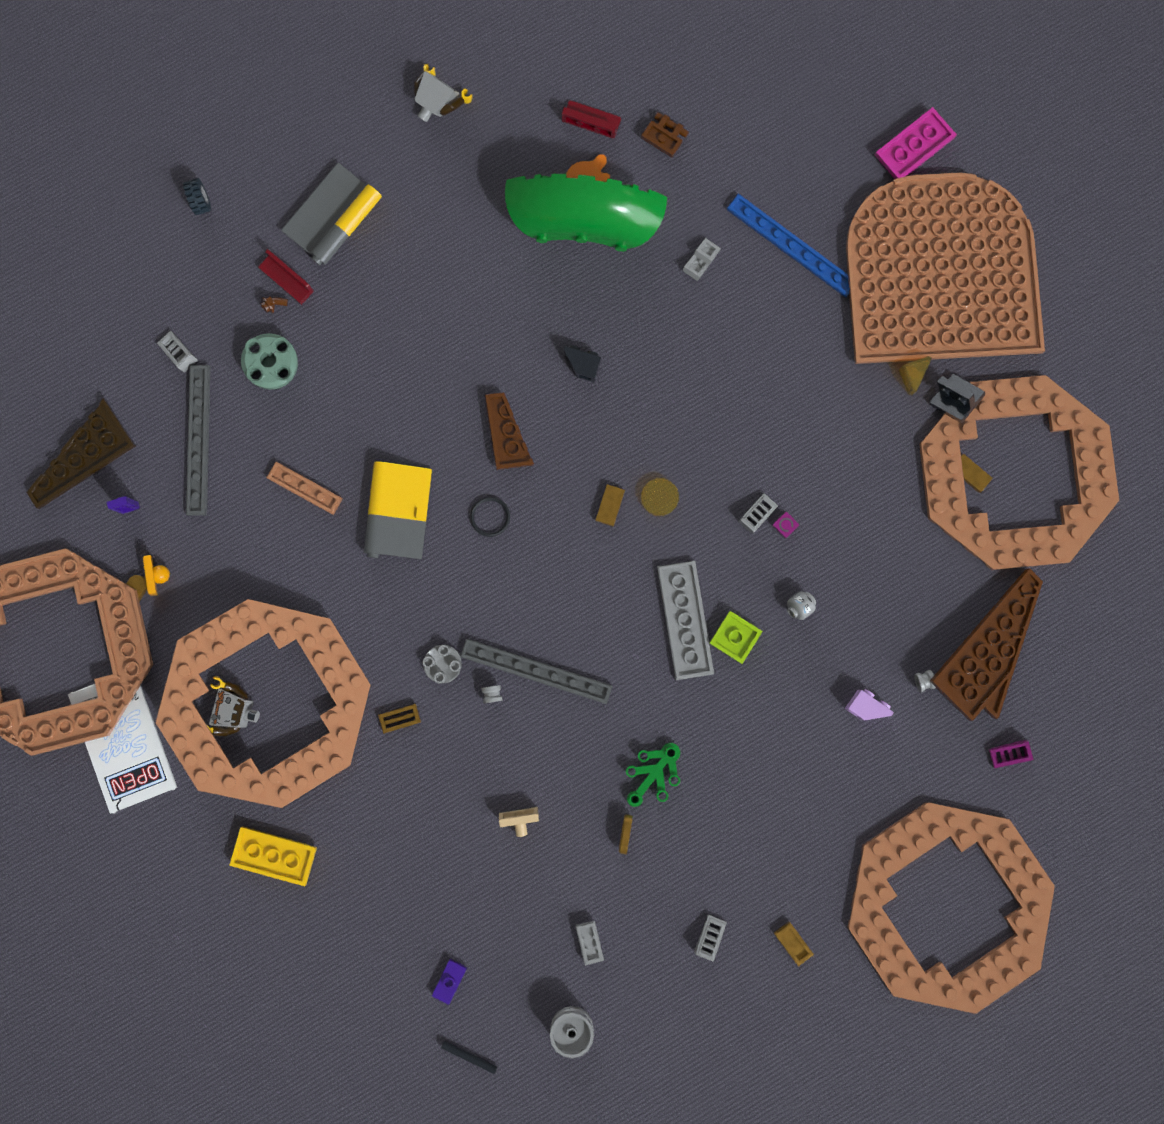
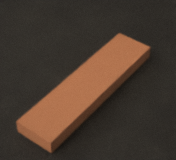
[266,462,343,515]

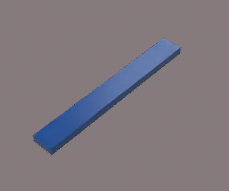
[727,194,850,298]

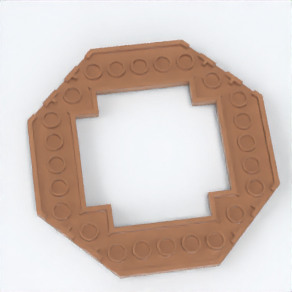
[919,375,1119,570]
[0,549,153,756]
[156,599,370,808]
[847,802,1055,1014]

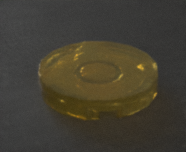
[641,478,679,516]

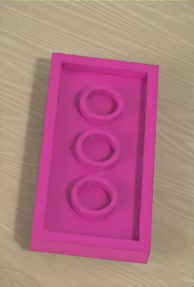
[875,107,957,179]

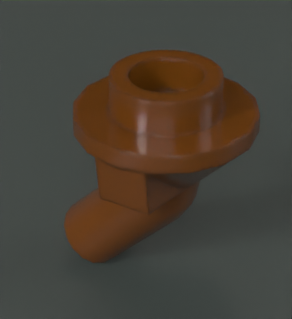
[260,297,288,314]

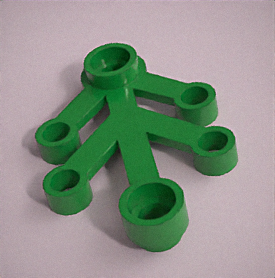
[626,743,680,807]

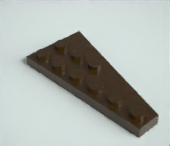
[26,398,136,509]

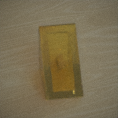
[899,356,932,396]

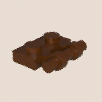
[641,112,689,158]

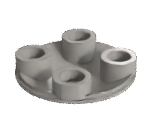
[423,645,462,683]

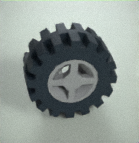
[183,178,211,215]

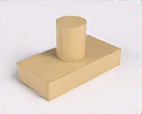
[499,807,539,837]

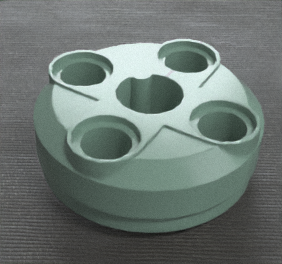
[241,333,298,390]

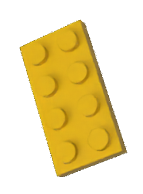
[229,826,317,887]

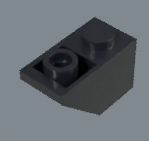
[564,345,601,382]

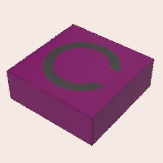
[772,512,799,539]

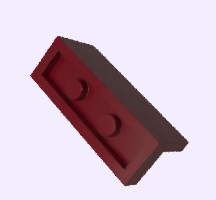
[562,100,621,139]
[258,249,314,305]

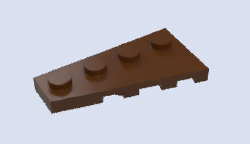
[485,392,534,470]

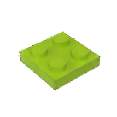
[709,611,763,664]

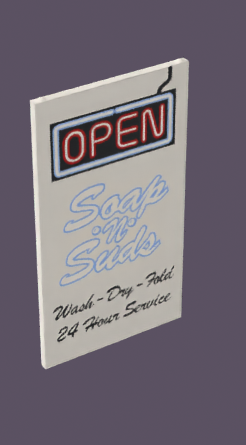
[68,684,178,814]

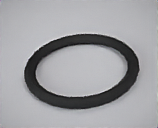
[470,497,510,537]

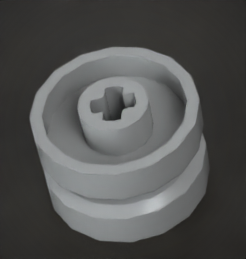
[550,1006,594,1058]

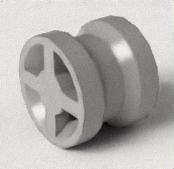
[914,670,936,692]
[481,685,503,703]

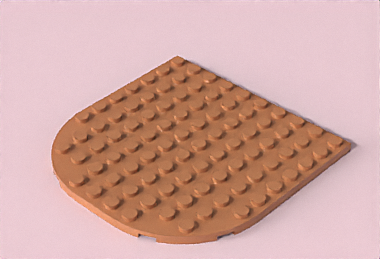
[846,173,1045,364]

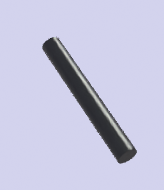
[441,1041,497,1074]

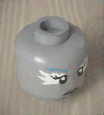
[787,591,816,620]

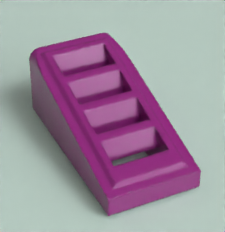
[989,739,1034,768]

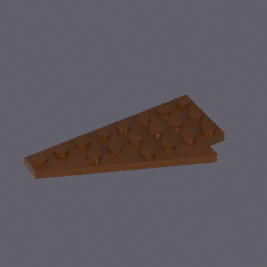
[930,568,1043,721]

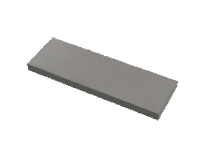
[657,561,714,680]

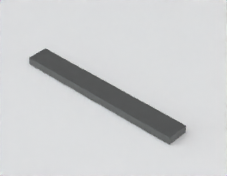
[186,365,211,516]
[460,639,613,704]

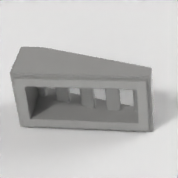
[157,331,198,372]
[738,494,778,534]
[694,914,727,961]

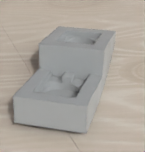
[682,238,721,281]

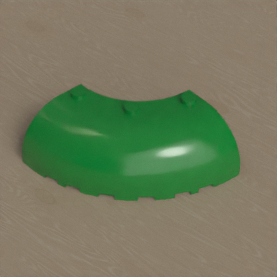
[505,174,667,252]

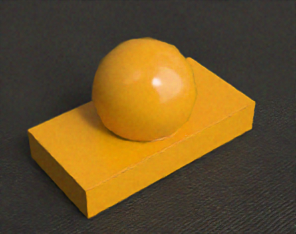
[143,555,170,596]

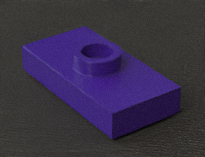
[106,496,140,514]
[432,959,467,1005]

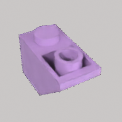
[845,689,894,720]

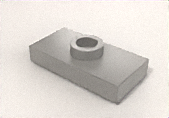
[576,920,604,965]

